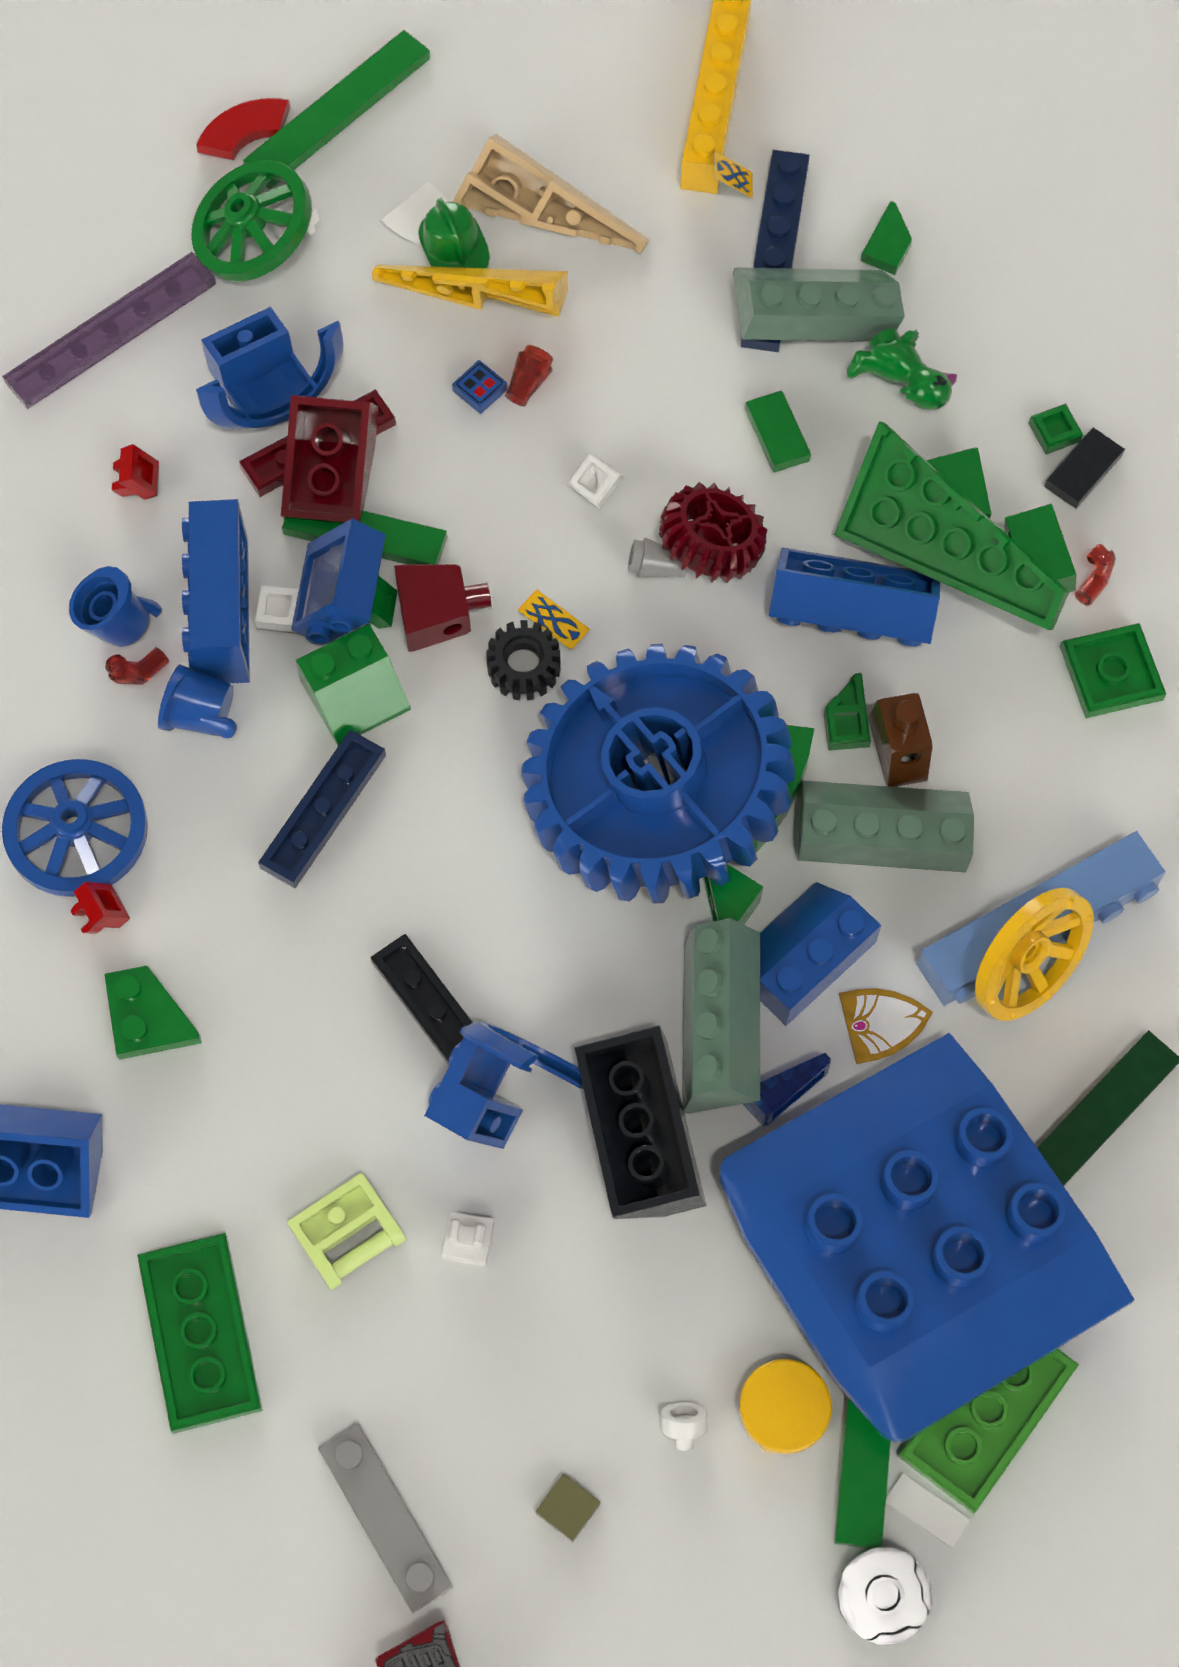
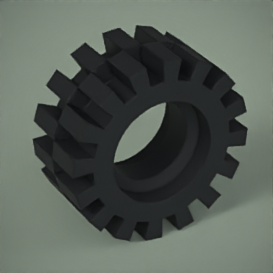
[486,620,561,701]

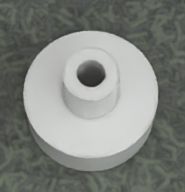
[661,1402,708,1451]

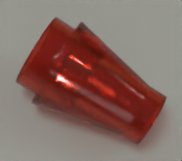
[505,345,554,407]

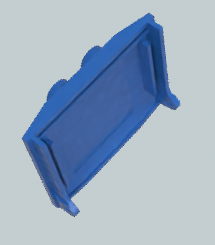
[719,1033,1135,1442]

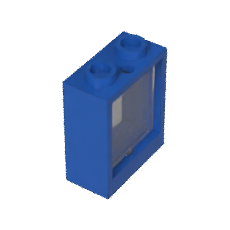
[291,518,386,644]

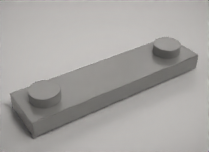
[318,1424,453,1614]

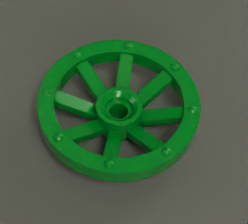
[191,160,312,281]

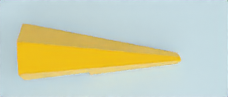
[372,265,568,317]

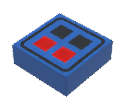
[452,360,508,414]

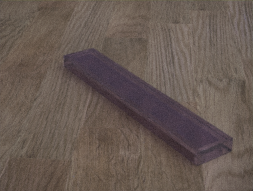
[2,252,216,409]

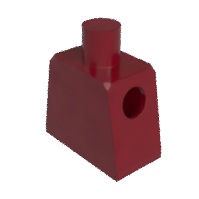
[394,564,492,652]

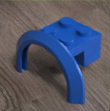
[196,306,344,429]
[424,1021,584,1149]

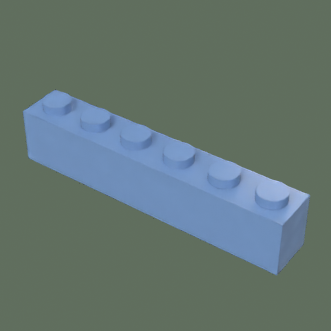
[916,831,1166,1006]

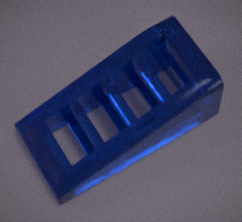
[743,1053,831,1127]

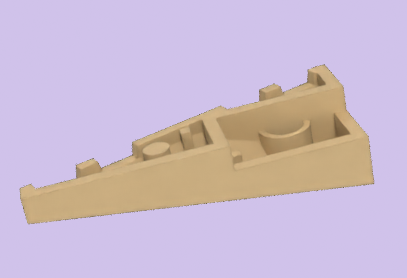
[452,134,650,253]

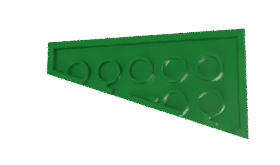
[834,422,1069,630]

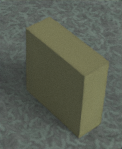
[535,1474,601,1543]

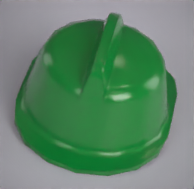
[418,198,490,268]

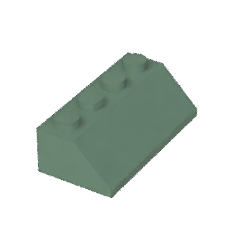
[733,268,905,341]
[798,780,974,873]
[683,918,760,1114]

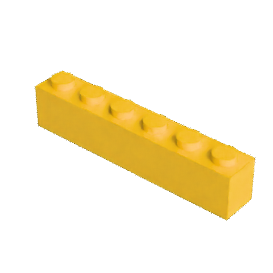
[680,0,752,194]

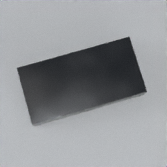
[1044,427,1125,509]

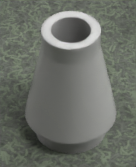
[628,537,687,578]

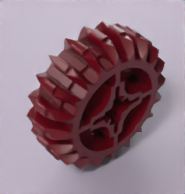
[658,482,768,583]

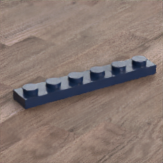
[741,149,810,353]

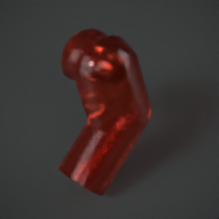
[1075,544,1116,606]
[105,647,169,685]

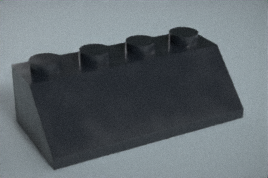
[574,1025,707,1219]

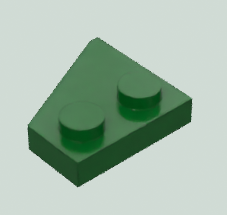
[104,966,202,1060]

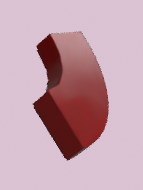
[196,98,290,160]

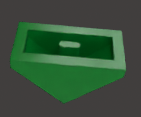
[703,864,763,925]

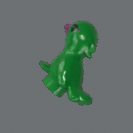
[847,328,957,410]

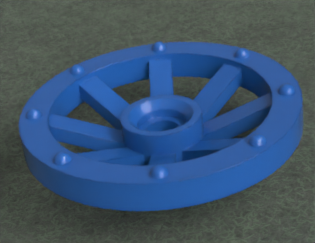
[2,759,148,897]

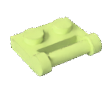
[287,1172,407,1291]

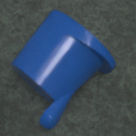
[69,566,162,647]
[158,664,237,739]

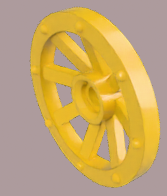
[975,888,1094,1021]

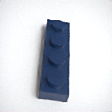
[258,730,386,888]

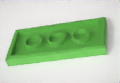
[898,1349,1079,1515]

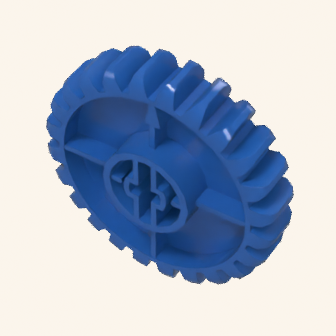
[521,644,795,904]

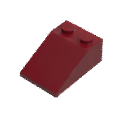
[280,395,379,522]

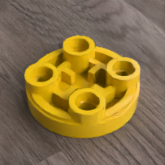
[739,1359,832,1454]

